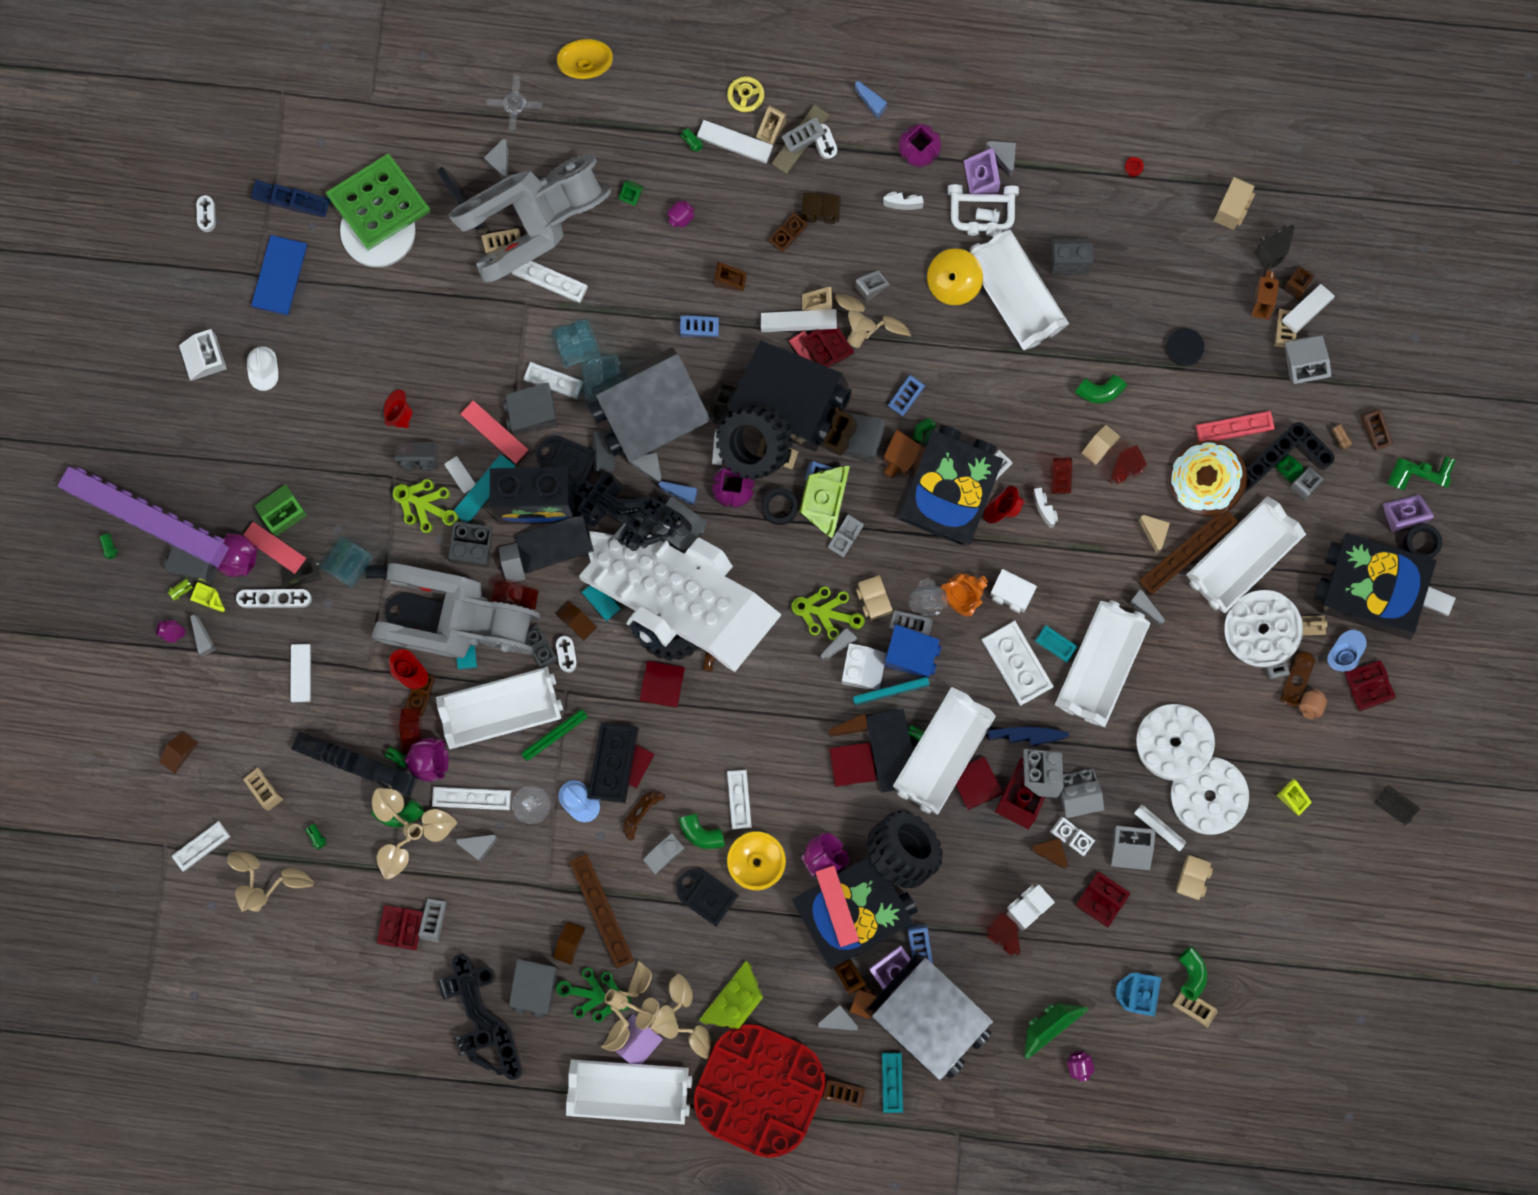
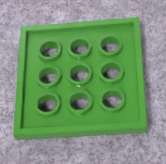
[326,153,431,251]

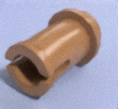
[1331,424,1353,450]

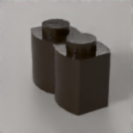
[802,193,841,224]
[824,411,857,456]

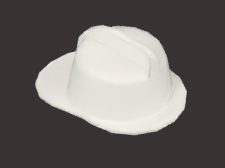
[247,347,279,391]

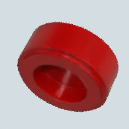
[1125,157,1144,177]

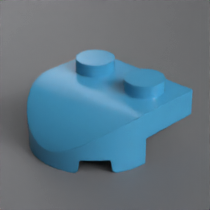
[1116,973,1162,1017]

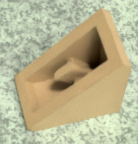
[756,105,786,145]
[802,287,832,311]
[1081,425,1120,465]
[1139,515,1170,554]

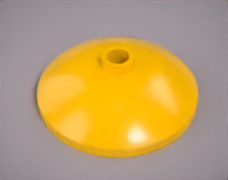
[557,39,613,79]
[927,248,983,305]
[727,832,786,890]

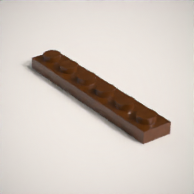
[1138,511,1238,596]
[569,854,634,969]

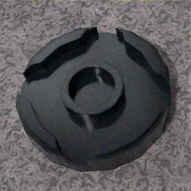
[1166,328,1205,366]

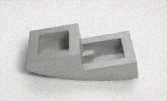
[828,514,865,557]

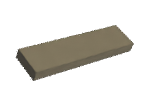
[772,105,830,175]

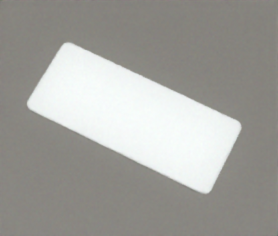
[445,456,475,493]

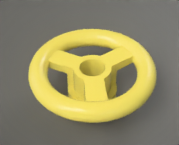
[727,76,764,112]

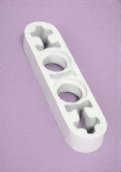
[236,589,312,608]

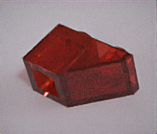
[1109,445,1147,484]
[492,582,539,609]
[399,709,422,754]
[986,913,1021,956]

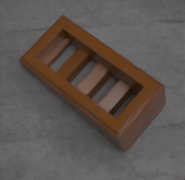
[1360,409,1393,451]
[829,713,868,737]
[823,1079,866,1108]

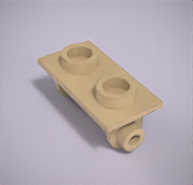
[1301,615,1327,636]

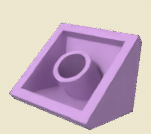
[964,148,1000,194]
[1383,494,1434,532]
[869,945,911,989]
[616,1014,663,1065]

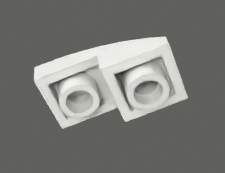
[883,192,924,210]
[1033,488,1058,528]
[1050,816,1095,856]

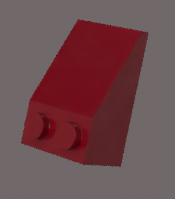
[994,757,1046,830]

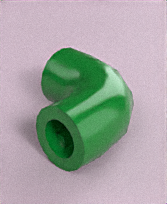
[1075,374,1127,404]
[370,799,425,828]
[678,814,725,850]
[1178,946,1208,1001]

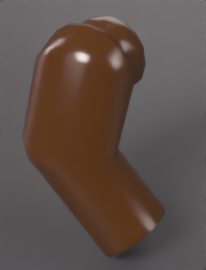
[703,652,716,672]

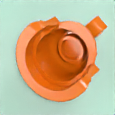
[941,572,988,617]

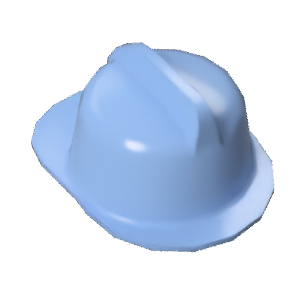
[1327,630,1367,672]
[558,780,600,822]

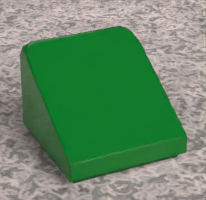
[618,180,644,206]
[1275,454,1304,483]

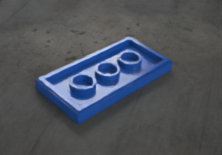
[251,235,308,316]

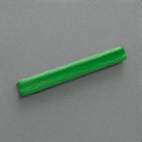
[521,709,588,761]

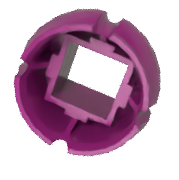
[899,124,941,167]
[711,466,755,508]
[216,533,258,577]
[405,738,449,782]
[801,833,849,877]

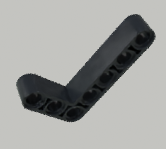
[1244,422,1335,494]

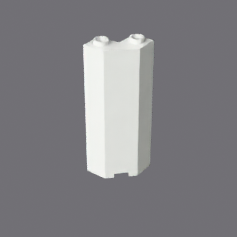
[970,230,1069,350]
[1186,496,1306,613]
[1055,600,1150,727]
[436,667,563,749]
[893,687,996,815]
[566,1060,692,1124]

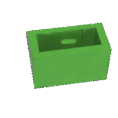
[255,484,307,537]

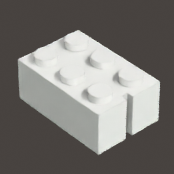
[1006,885,1055,932]

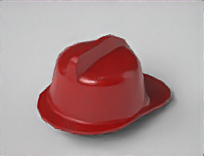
[384,389,413,429]
[983,486,1025,524]
[389,649,428,689]

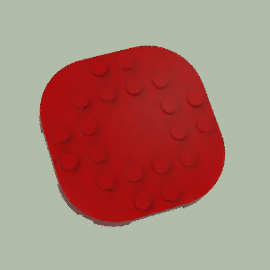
[694,1025,825,1158]

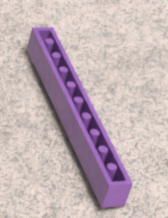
[58,467,229,568]

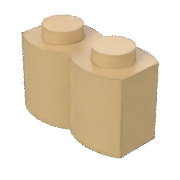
[856,575,893,621]
[1175,855,1213,900]

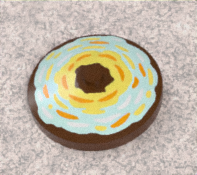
[1170,440,1247,516]

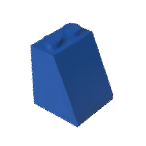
[884,625,942,679]

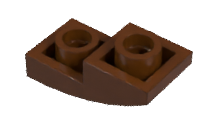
[769,212,809,252]
[404,675,435,716]

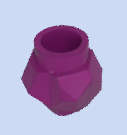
[156,619,186,643]

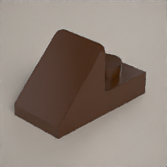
[834,959,866,995]

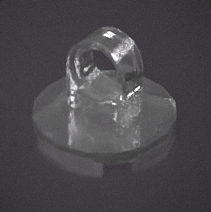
[909,578,948,616]
[512,786,551,825]

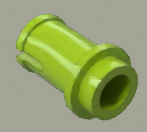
[168,578,193,601]

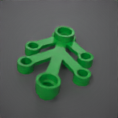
[556,968,632,1023]

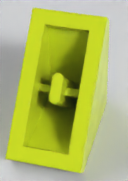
[1276,779,1312,816]

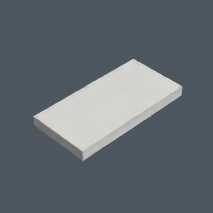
[981,621,1054,706]

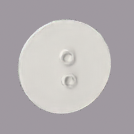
[340,199,416,268]

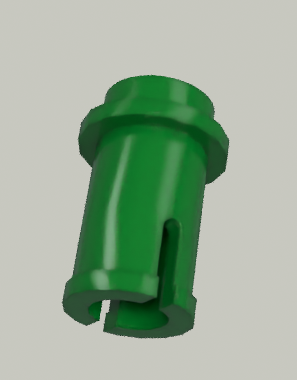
[680,128,703,152]
[99,534,118,560]
[908,725,925,741]
[385,746,407,768]
[305,824,327,850]

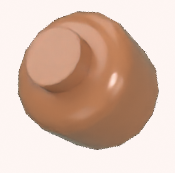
[1299,689,1327,719]

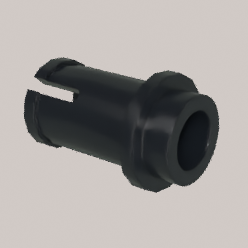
[366,565,388,580]

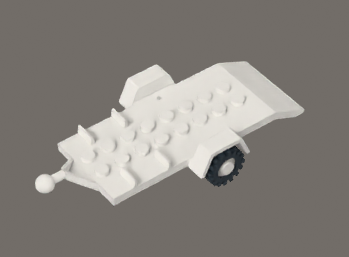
[579,524,781,672]

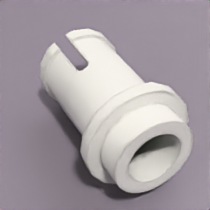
[976,207,1000,223]

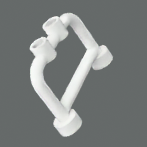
[948,184,1019,236]

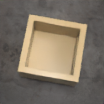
[1214,177,1255,230]

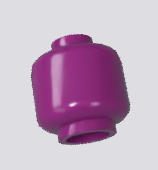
[667,200,695,228]
[1067,1051,1095,1082]

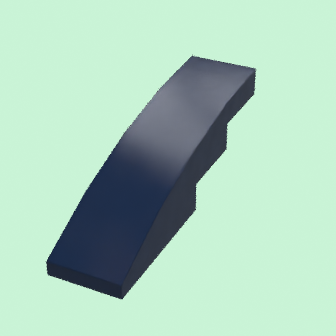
[250,180,330,218]
[987,727,1069,747]

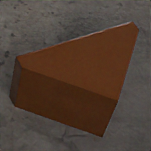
[714,262,747,291]
[1283,266,1315,300]
[556,601,597,641]
[159,731,198,774]
[1030,838,1068,869]
[553,922,586,965]

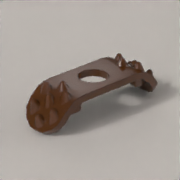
[1280,651,1315,707]
[623,791,665,841]

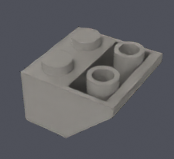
[1284,334,1331,384]
[1023,749,1064,798]
[1060,769,1104,818]
[1111,826,1155,870]

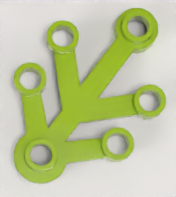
[393,479,459,534]
[792,587,865,641]

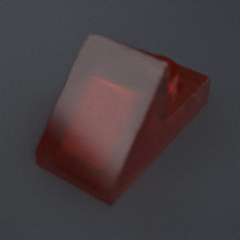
[1051,457,1072,494]

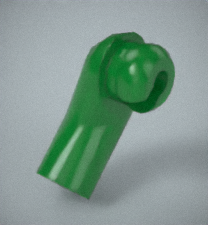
[912,418,936,443]

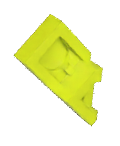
[190,582,225,613]

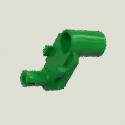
[1387,456,1457,491]

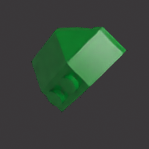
[1024,1004,1088,1060]

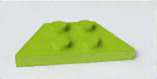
[799,466,850,538]
[699,961,763,1029]

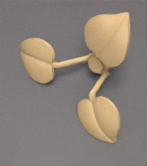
[835,294,911,348]
[372,788,457,879]
[227,851,314,912]
[601,961,659,1051]
[650,973,711,1059]

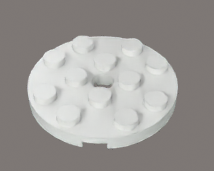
[1225,590,1303,668]
[1136,704,1215,781]
[1170,757,1249,835]

